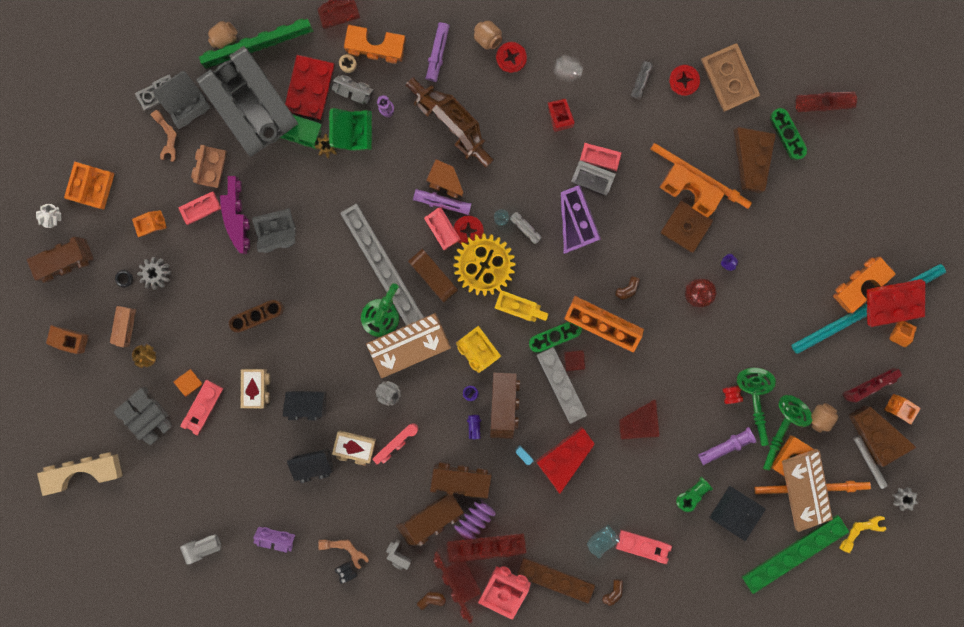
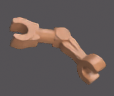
[150,110,178,162]
[319,539,369,569]

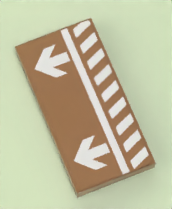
[366,313,451,379]
[782,449,833,532]

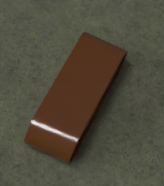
[408,248,458,302]
[229,300,284,332]

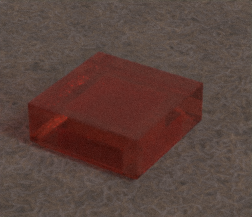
[564,350,585,371]

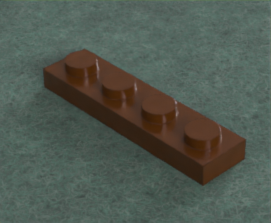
[517,557,595,604]

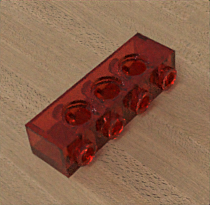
[446,533,526,563]

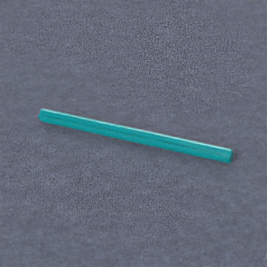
[791,264,946,354]

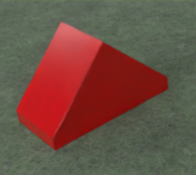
[548,99,574,132]

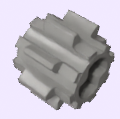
[376,381,401,406]
[892,487,918,511]

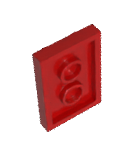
[285,55,335,120]
[867,279,925,327]

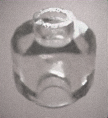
[553,55,583,83]

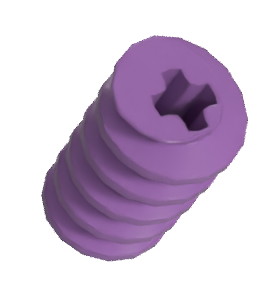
[454,499,496,541]

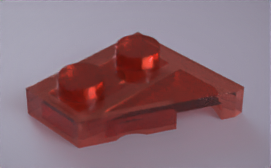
[317,0,360,29]
[619,400,659,440]

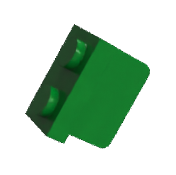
[329,108,372,151]

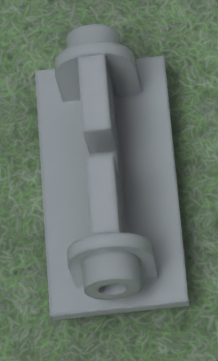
[332,75,374,104]

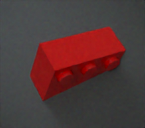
[536,427,595,494]

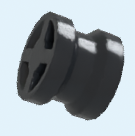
[334,561,358,584]

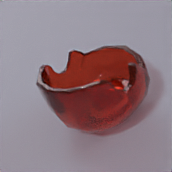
[685,279,717,307]

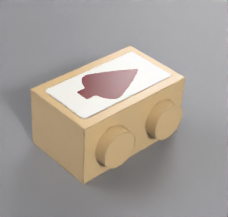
[241,369,270,408]
[332,430,377,466]

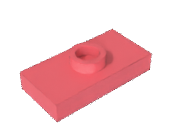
[580,143,622,172]
[178,191,221,225]
[424,208,461,250]

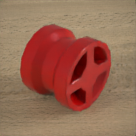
[722,386,744,404]

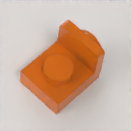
[132,210,167,237]
[884,394,921,425]

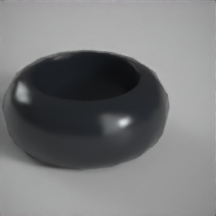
[115,270,133,288]

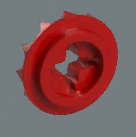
[496,42,527,73]
[669,65,700,96]
[454,216,484,245]

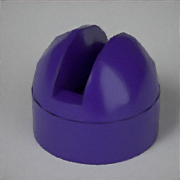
[721,254,738,271]
[463,386,479,401]

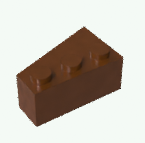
[733,127,776,193]
[26,237,94,283]
[490,373,520,439]
[848,405,917,467]
[430,462,491,498]
[396,494,464,546]

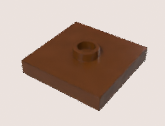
[660,200,713,253]

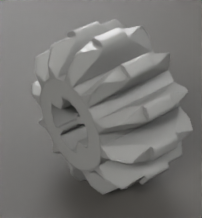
[137,257,171,290]

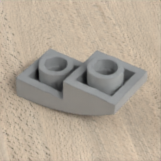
[135,75,171,112]

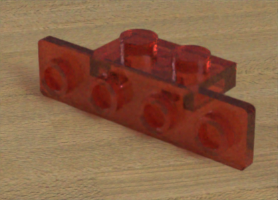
[433,551,481,624]

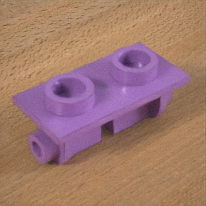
[253,527,295,553]

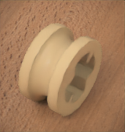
[339,54,357,73]

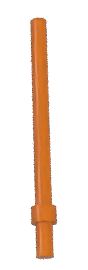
[651,143,752,209]
[754,481,871,494]

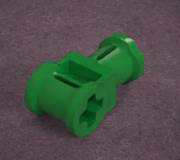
[676,477,713,512]

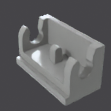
[571,160,616,195]

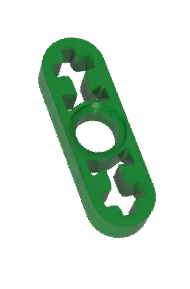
[770,108,807,160]
[529,321,582,352]

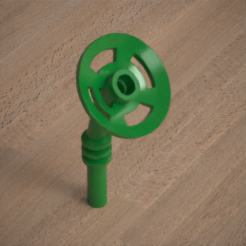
[361,283,399,337]
[737,368,776,446]
[763,395,813,471]

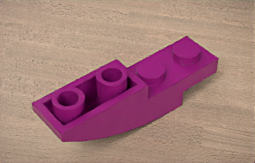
[220,176,250,254]

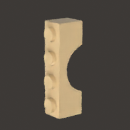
[37,452,123,496]

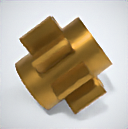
[315,134,337,159]
[132,344,156,369]

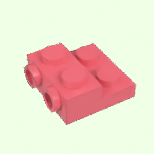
[478,566,531,620]

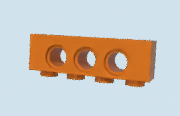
[564,296,644,353]

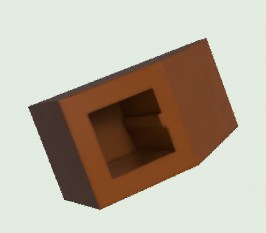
[427,159,464,199]
[46,325,89,354]

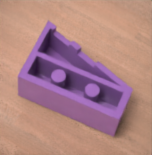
[561,185,601,254]

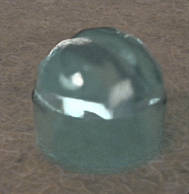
[494,209,509,226]

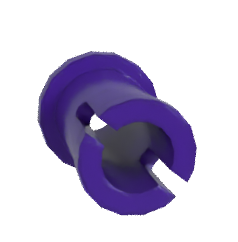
[467,415,482,439]

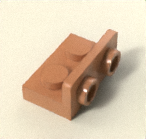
[191,145,227,189]
[110,306,136,347]

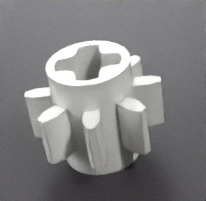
[36,204,61,228]

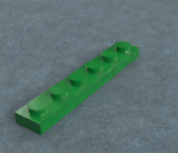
[199,19,313,69]
[741,515,849,594]

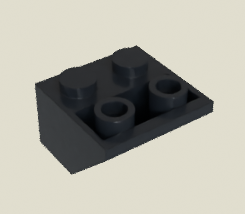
[283,391,327,421]

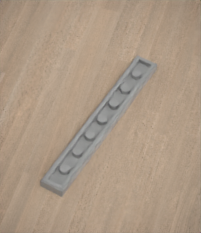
[340,203,424,326]

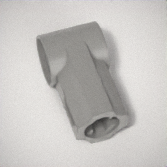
[180,534,222,565]

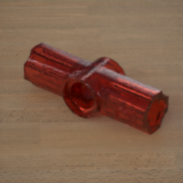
[795,91,857,112]

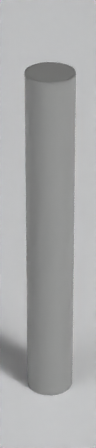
[853,435,888,489]

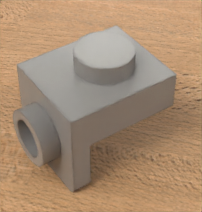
[386,539,412,570]

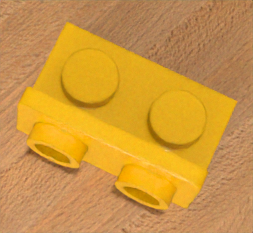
[456,326,501,373]

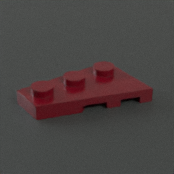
[842,368,902,403]

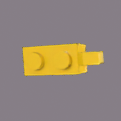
[495,290,548,322]

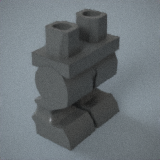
[113,386,173,445]

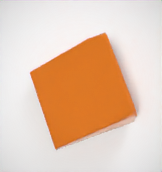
[889,321,917,347]
[174,369,203,397]

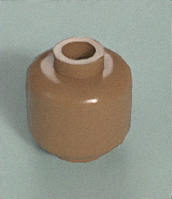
[208,21,237,49]
[474,21,502,50]
[811,403,838,433]

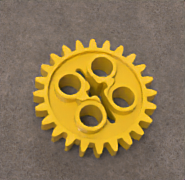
[453,233,516,296]

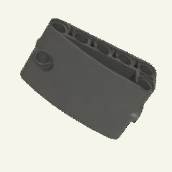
[196,46,298,157]

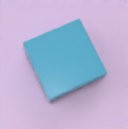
[515,445,534,465]

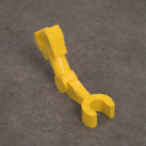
[839,516,886,553]

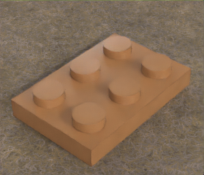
[701,43,760,112]

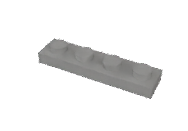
[536,347,587,424]

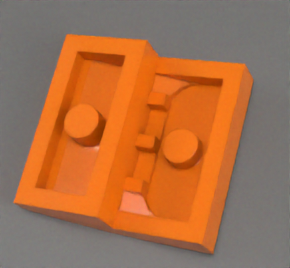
[64,162,115,210]

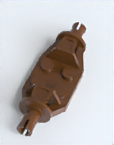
[405,77,494,168]

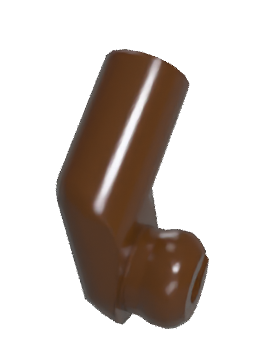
[615,276,640,300]
[602,579,623,606]
[416,592,446,610]

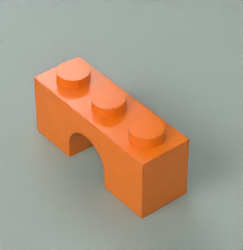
[344,25,406,64]
[659,163,725,218]
[833,257,896,313]

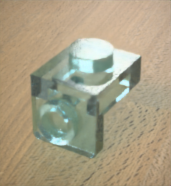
[587,525,620,558]

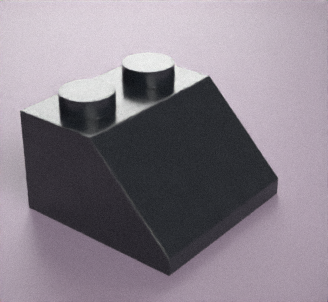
[287,449,334,483]
[709,485,766,542]

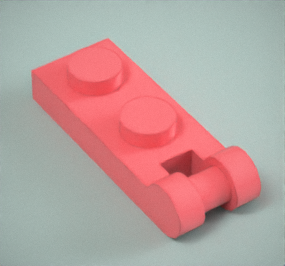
[180,380,224,436]
[372,423,418,465]
[615,530,672,564]

